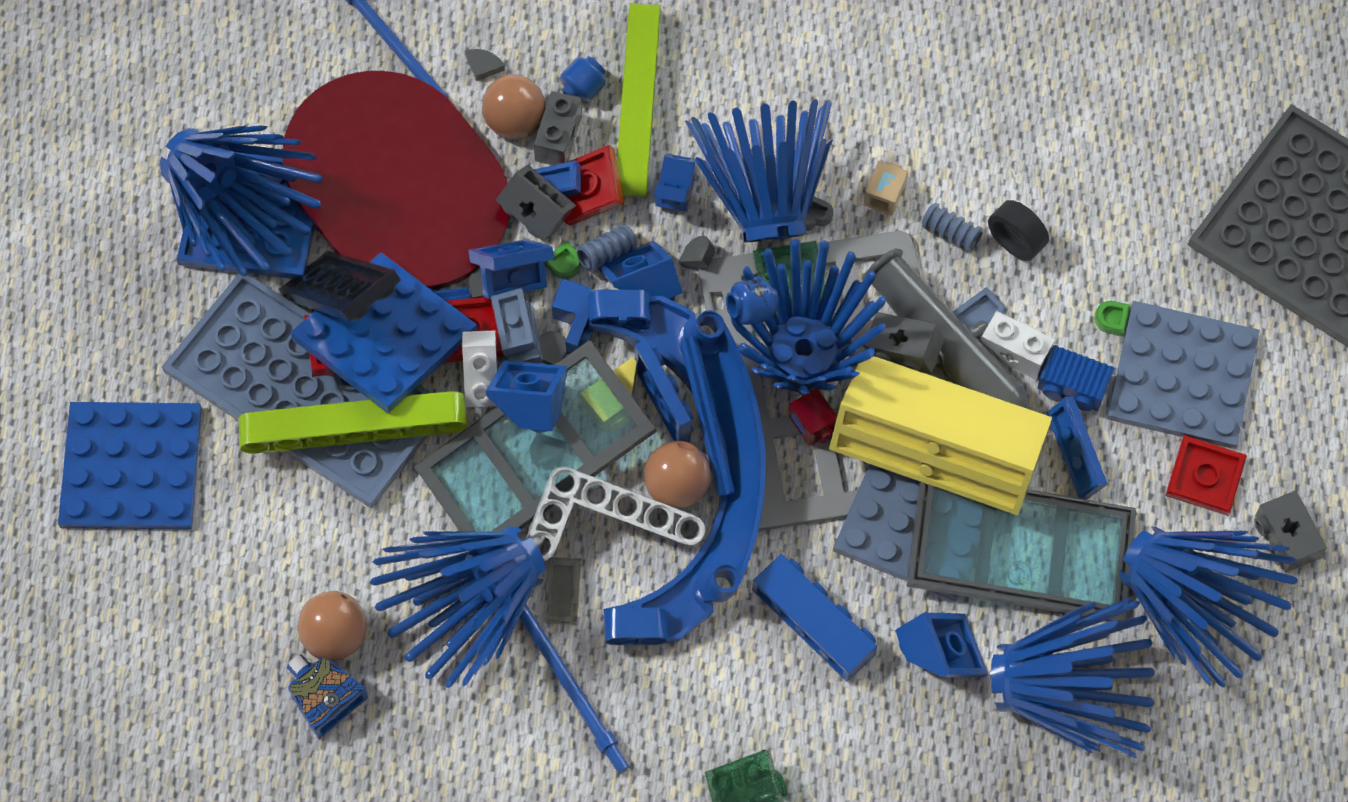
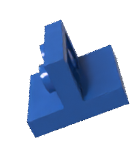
[469,239,554,299]

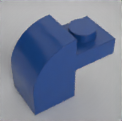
[654,153,697,212]
[552,279,600,355]

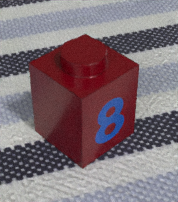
[788,389,837,447]

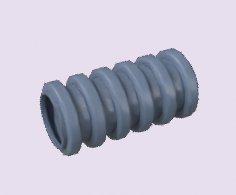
[922,202,983,253]
[577,224,637,271]

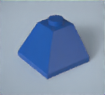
[597,241,683,300]
[486,361,567,433]
[895,612,988,677]

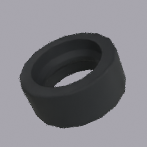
[988,200,1049,261]

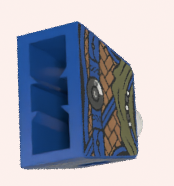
[287,654,368,739]

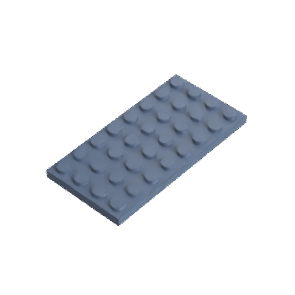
[162,273,432,509]

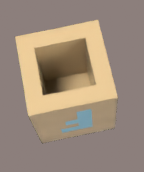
[864,161,908,216]

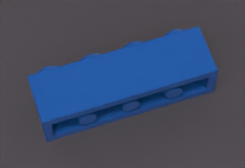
[752,554,877,682]

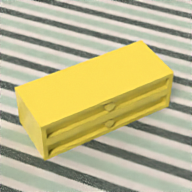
[829,356,1052,515]

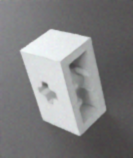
[981,311,1055,380]
[462,331,497,407]

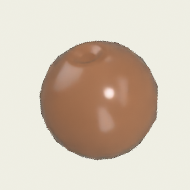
[482,74,546,140]
[644,441,711,509]
[297,591,367,661]

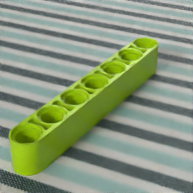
[617,3,661,197]
[238,391,468,454]

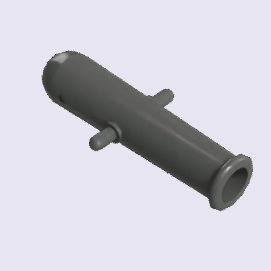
[863,248,1029,409]

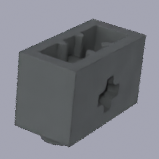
[534,91,583,165]
[496,165,576,242]
[863,312,945,373]
[1254,490,1327,573]

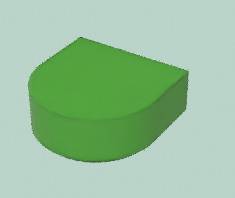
[544,241,581,279]
[1094,301,1130,337]

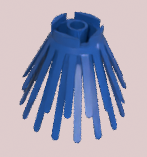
[685,99,833,243]
[160,125,323,276]
[731,239,886,393]
[370,526,545,688]
[1120,526,1298,688]
[991,596,1155,758]

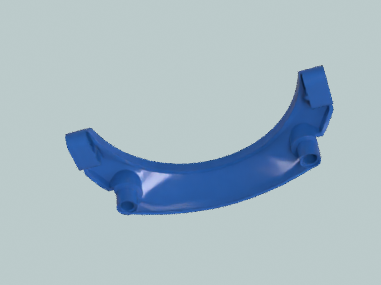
[588,289,766,645]

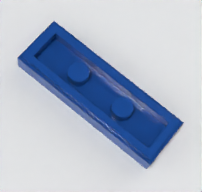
[1046,397,1108,499]

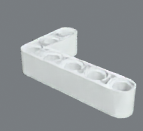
[526,466,705,560]

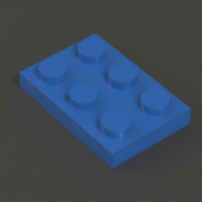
[635,339,694,443]

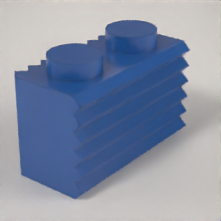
[1037,345,1115,411]

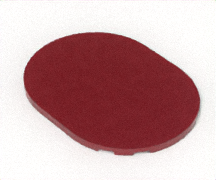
[283,70,509,290]

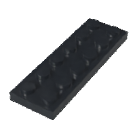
[279,251,401,322]

